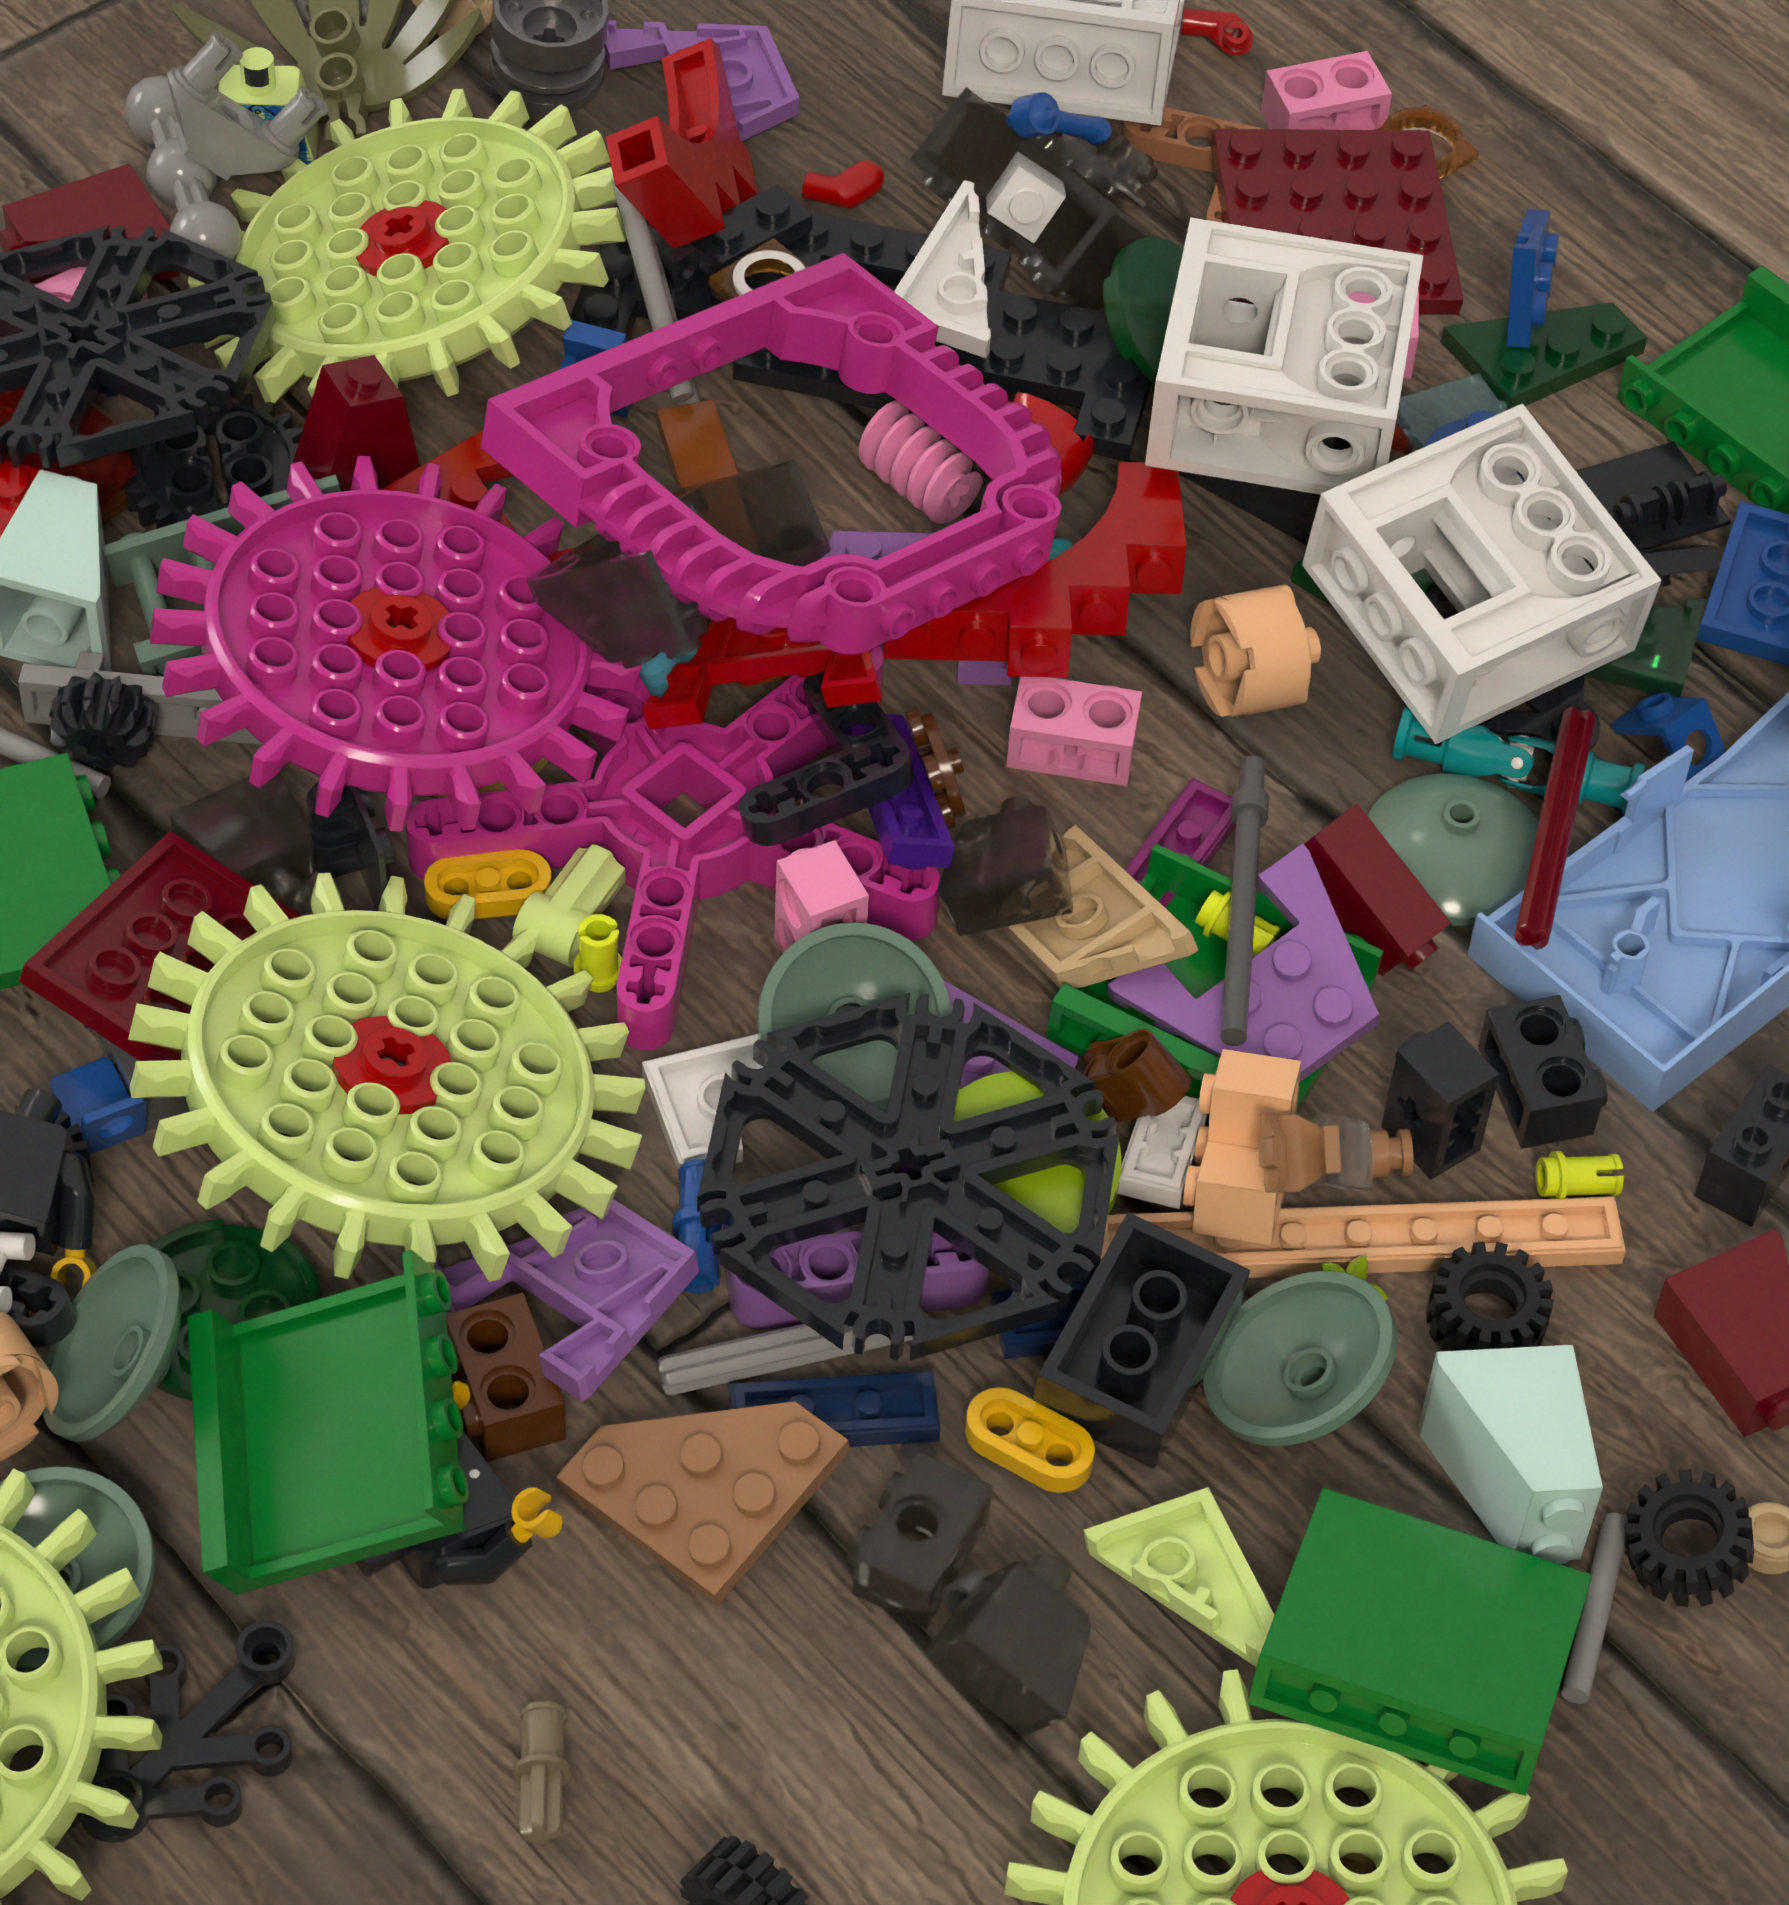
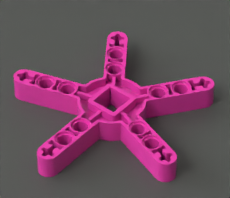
[406,603,941,1050]

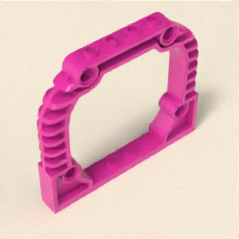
[481,253,1062,654]

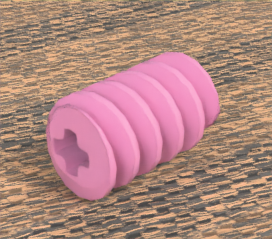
[859,400,983,524]

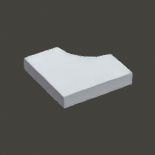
[642,1034,763,1171]

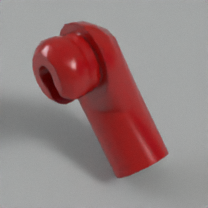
[1181,8,1253,56]
[802,160,884,209]

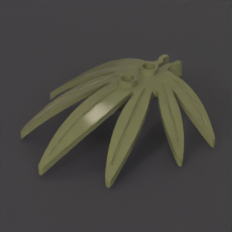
[170,0,484,151]

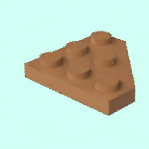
[556,1401,850,1606]

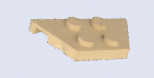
[998,825,1198,989]

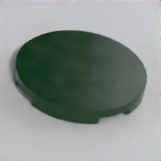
[1103,237,1184,393]
[149,1219,321,1401]

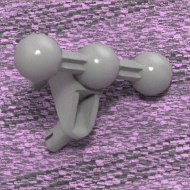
[124,31,329,260]

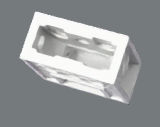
[942,0,1185,126]
[1145,217,1424,495]
[1302,403,1662,744]

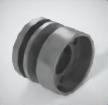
[489,0,609,114]

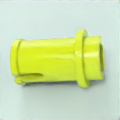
[1195,890,1281,958]
[574,914,622,993]
[1535,1151,1624,1199]

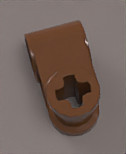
[1082,1029,1191,1123]

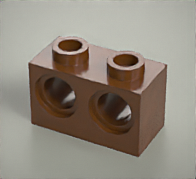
[446,1293,566,1462]

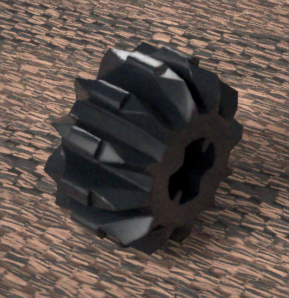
[49,672,156,772]

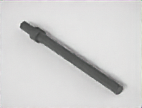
[1220,755,1269,1046]

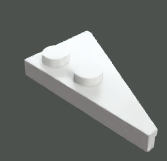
[894,180,991,358]

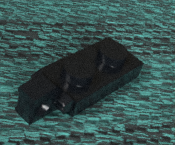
[661,184,813,288]

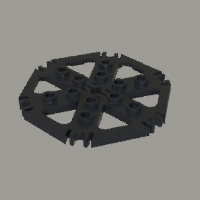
[0,225,276,468]
[697,993,1120,1361]

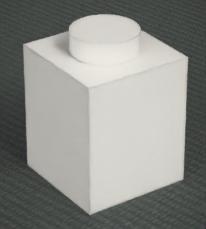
[986,151,1066,243]

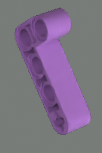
[722,1224,990,1330]

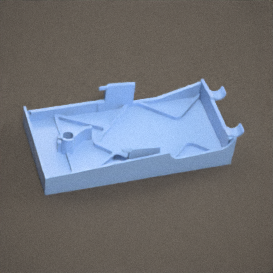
[1467,692,1789,1112]

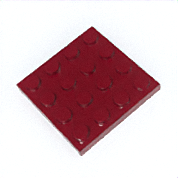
[1210,129,1464,315]
[19,831,350,1068]

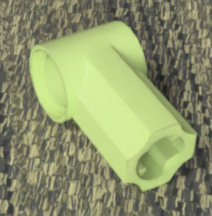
[512,844,625,968]

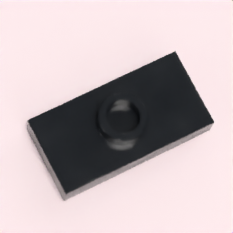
[1585,544,1719,587]

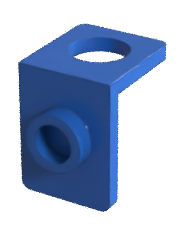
[1611,692,1726,782]
[50,1058,147,1155]

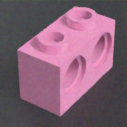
[1261,51,1392,130]
[1006,677,1142,786]
[774,840,869,954]

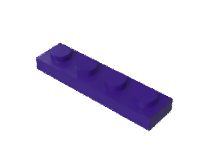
[843,714,955,870]

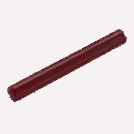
[1514,706,1596,950]

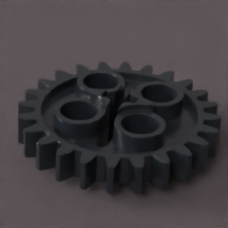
[119,394,303,529]

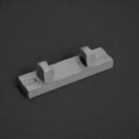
[18,652,263,745]

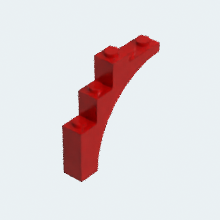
[605,38,758,248]
[883,462,1186,678]

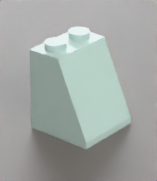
[0,469,112,672]
[1418,1345,1603,1565]

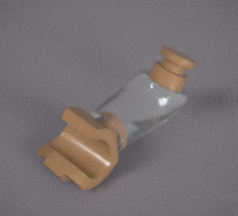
[1258,1113,1413,1193]

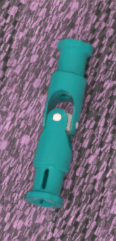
[1392,706,1645,816]

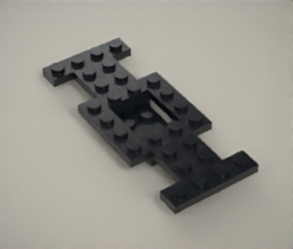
[565,203,1152,461]

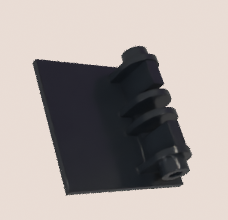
[1576,441,1731,550]
[306,782,395,911]

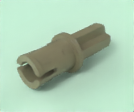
[514,1701,571,1845]

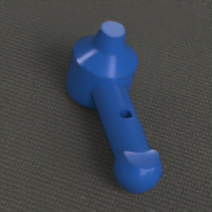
[1006,92,1111,145]

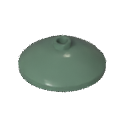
[1367,773,1539,926]
[757,922,951,1112]
[42,1244,182,1442]
[1203,1271,1398,1446]
[0,1467,155,1672]

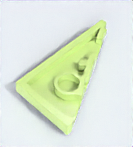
[1083,1487,1274,1667]

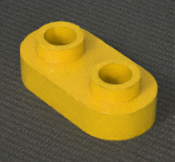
[424,849,551,920]
[965,1387,1095,1493]

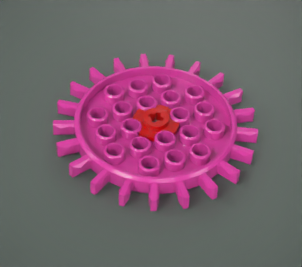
[150,456,641,832]

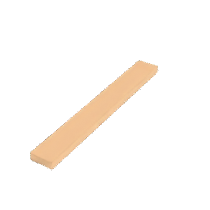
[1101,1196,1626,1278]

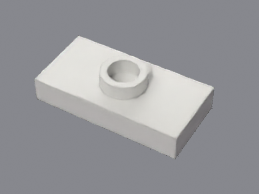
[1118,1096,1209,1209]

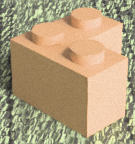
[1183,1049,1301,1246]

